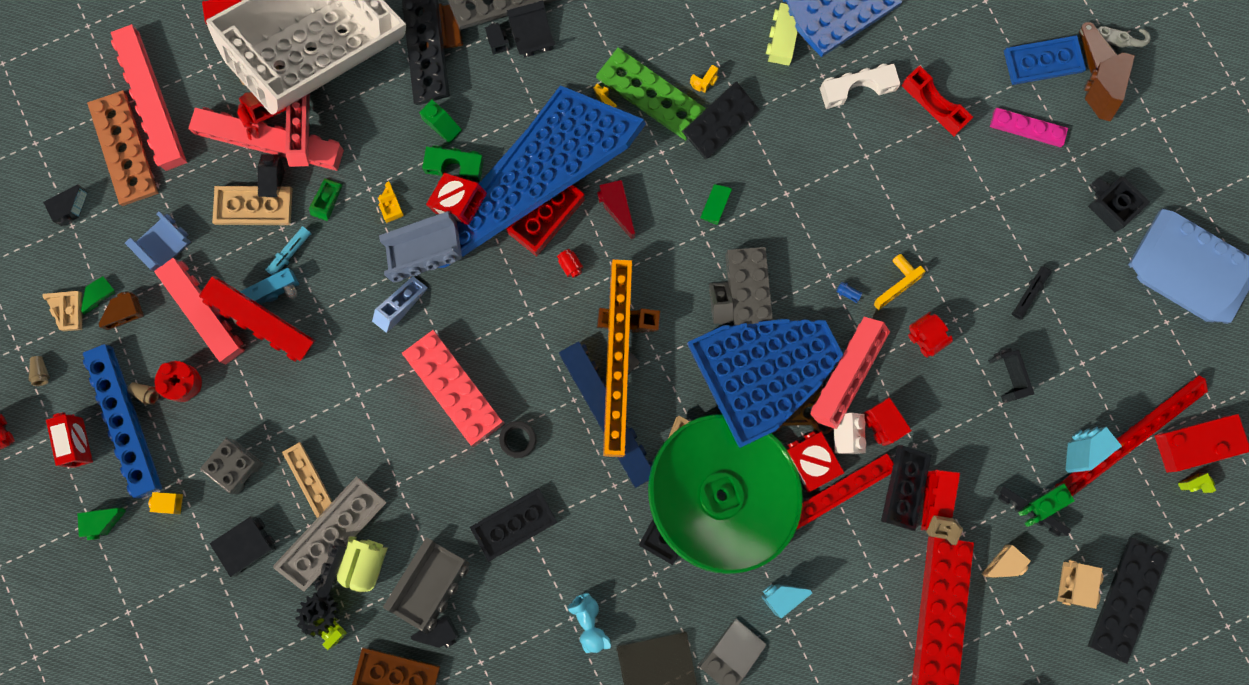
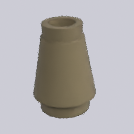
[29,356,50,386]
[127,382,159,405]

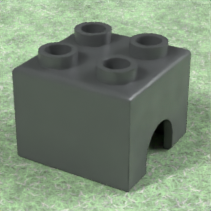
[200,438,264,495]

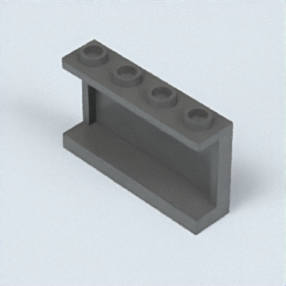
[383,537,470,634]

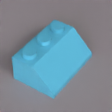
[1066,427,1122,473]

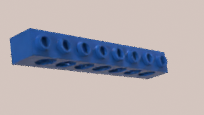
[83,344,163,498]

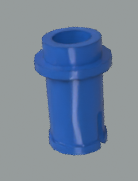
[836,282,862,303]

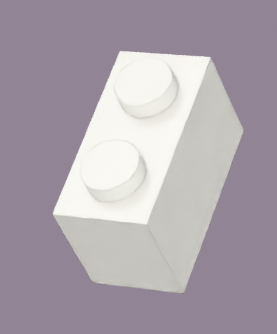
[834,413,866,454]

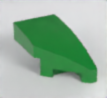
[81,276,115,315]

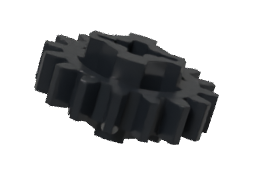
[295,593,340,637]

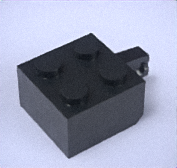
[1088,176,1150,233]

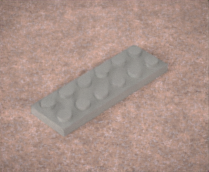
[273,476,386,591]

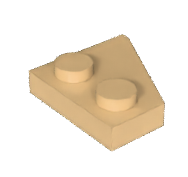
[43,291,82,331]

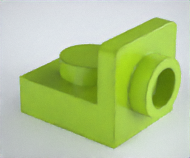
[1178,473,1216,493]
[322,620,347,650]

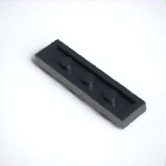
[994,486,1071,537]

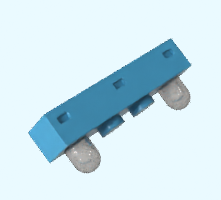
[229,268,299,325]

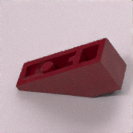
[597,180,635,239]

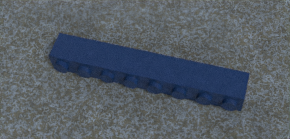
[559,341,653,488]

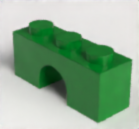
[422,145,484,182]

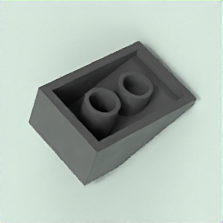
[698,618,767,685]

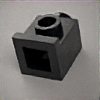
[485,23,510,55]

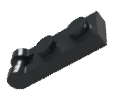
[314,538,347,598]

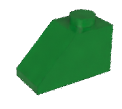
[419,99,462,144]
[77,508,126,541]

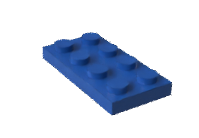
[1004,35,1086,85]

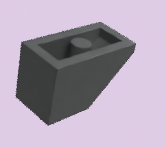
[709,282,733,324]

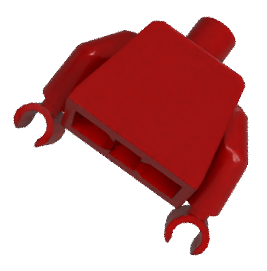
[237,92,286,140]

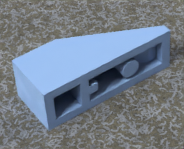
[372,276,428,333]

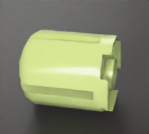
[337,536,388,592]

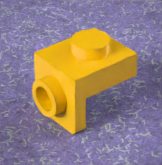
[690,65,719,93]

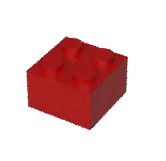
[862,397,912,446]

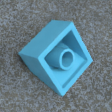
[761,584,812,618]

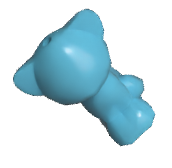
[567,593,611,653]

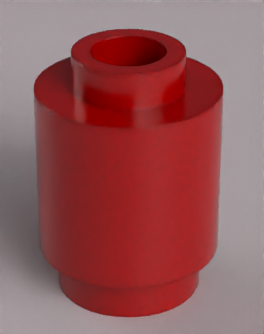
[557,249,583,278]

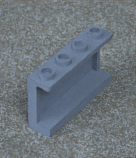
[379,211,462,282]

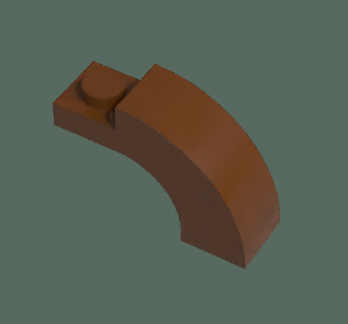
[597,308,660,333]

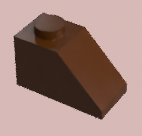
[99,292,144,330]

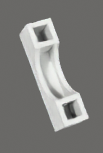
[820,64,900,109]

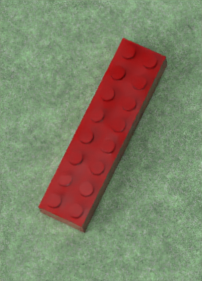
[911,536,974,685]

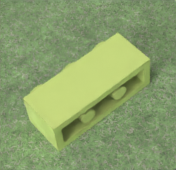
[766,3,797,66]

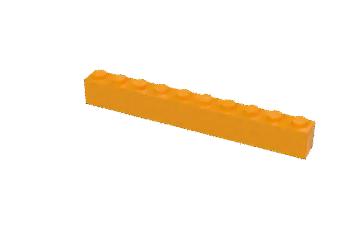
[603,259,632,457]

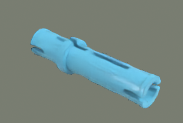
[265,226,311,275]

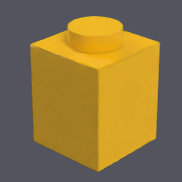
[148,492,183,514]

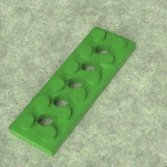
[596,48,706,141]

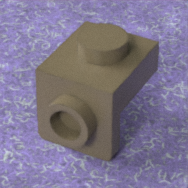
[926,515,963,545]

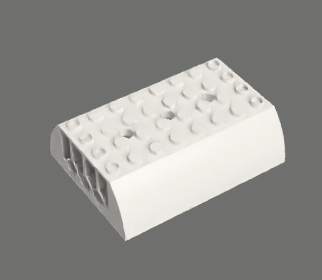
[206,0,406,114]

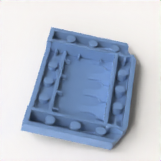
[1128,209,1249,324]

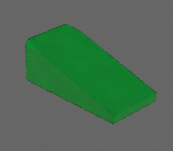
[309,178,342,221]

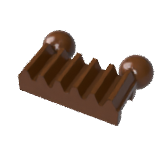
[423,4,463,49]

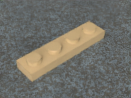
[282,442,333,518]

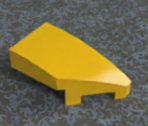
[593,84,617,108]
[378,181,404,223]

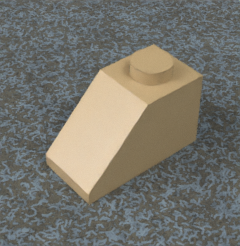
[982,545,1031,577]

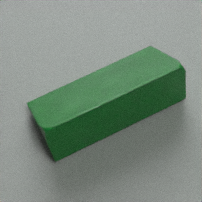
[700,184,732,225]

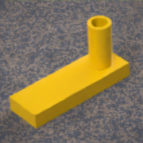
[874,254,925,311]

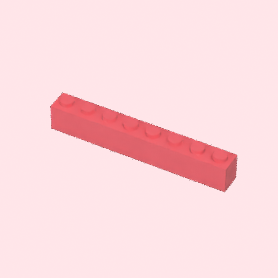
[111,24,187,171]
[188,107,344,171]

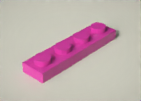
[990,108,1068,147]

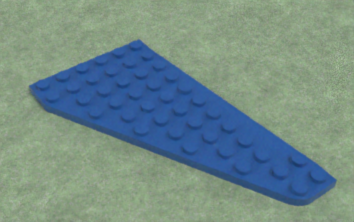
[438,85,646,268]

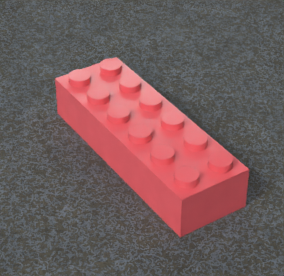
[402,330,504,447]

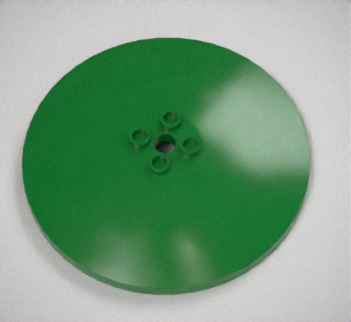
[648,415,802,574]

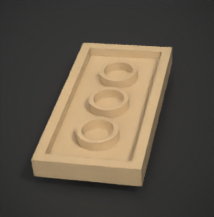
[212,186,292,225]

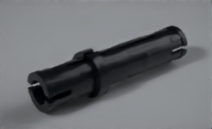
[1012,266,1052,320]

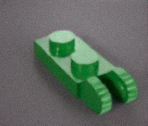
[1018,484,1075,527]

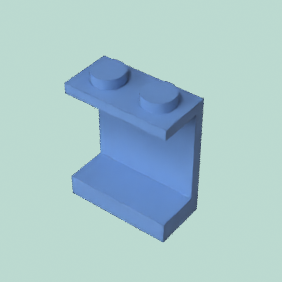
[125,212,191,271]

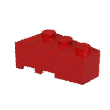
[921,470,960,531]

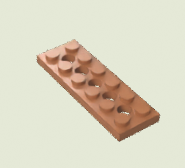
[87,90,158,206]

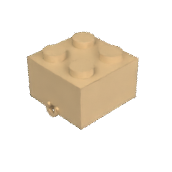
[1057,560,1103,609]

